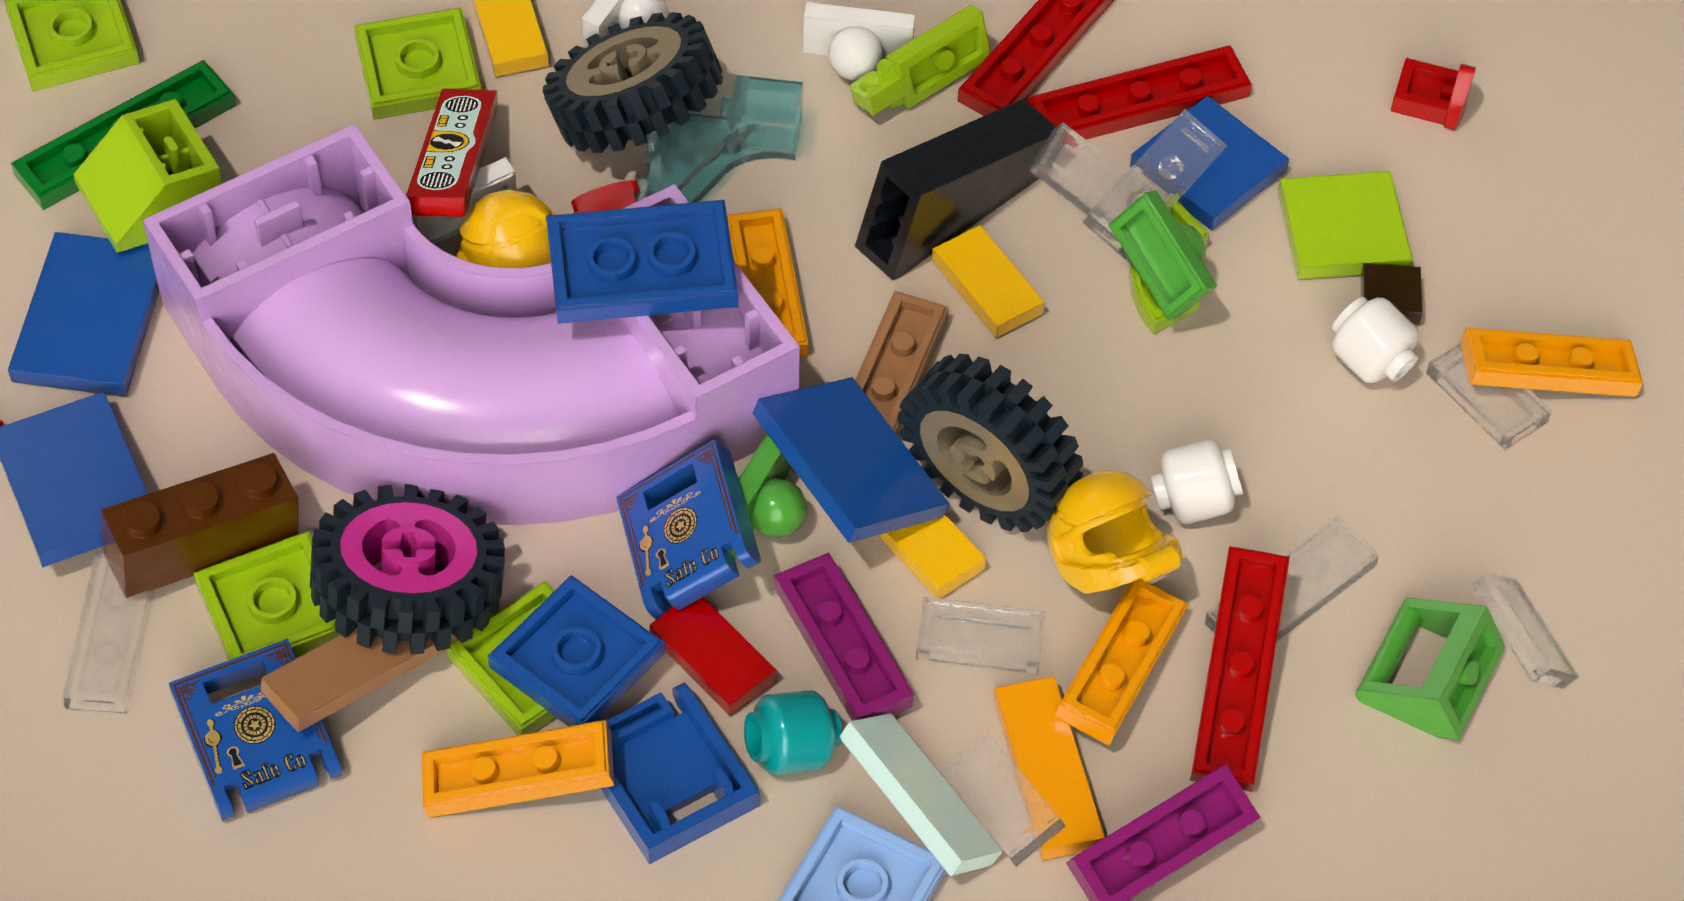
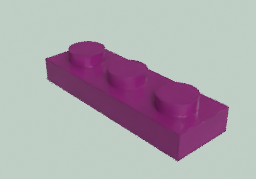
[774,552,914,721]
[1066,764,1261,901]

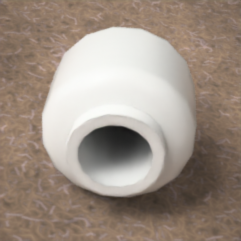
[1331,297,1419,383]
[1151,439,1243,524]

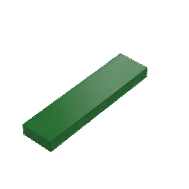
[11,60,236,210]

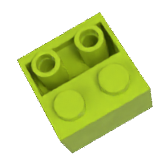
[74,99,221,253]

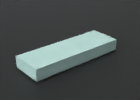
[839,713,1003,876]

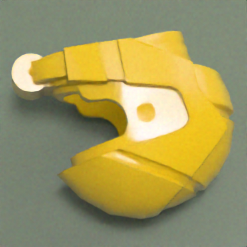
[456,189,555,268]
[1047,470,1185,594]

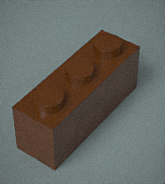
[100,453,298,599]

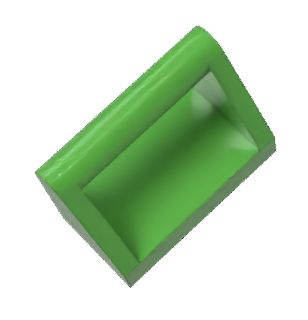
[1355,598,1506,740]

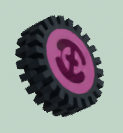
[310,484,505,654]

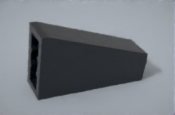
[855,99,1062,280]

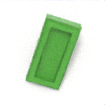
[1108,190,1217,320]
[728,435,807,559]

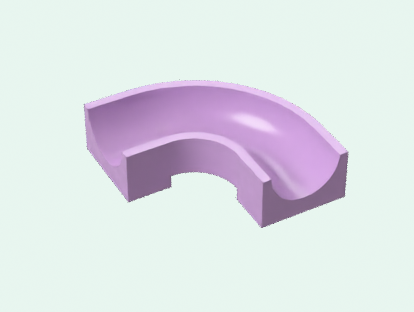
[143,124,800,525]

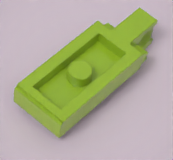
[850,4,991,116]

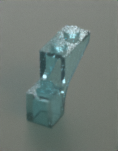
[637,75,803,203]

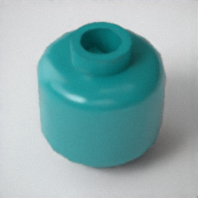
[744,690,842,775]

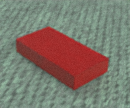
[649,597,777,716]

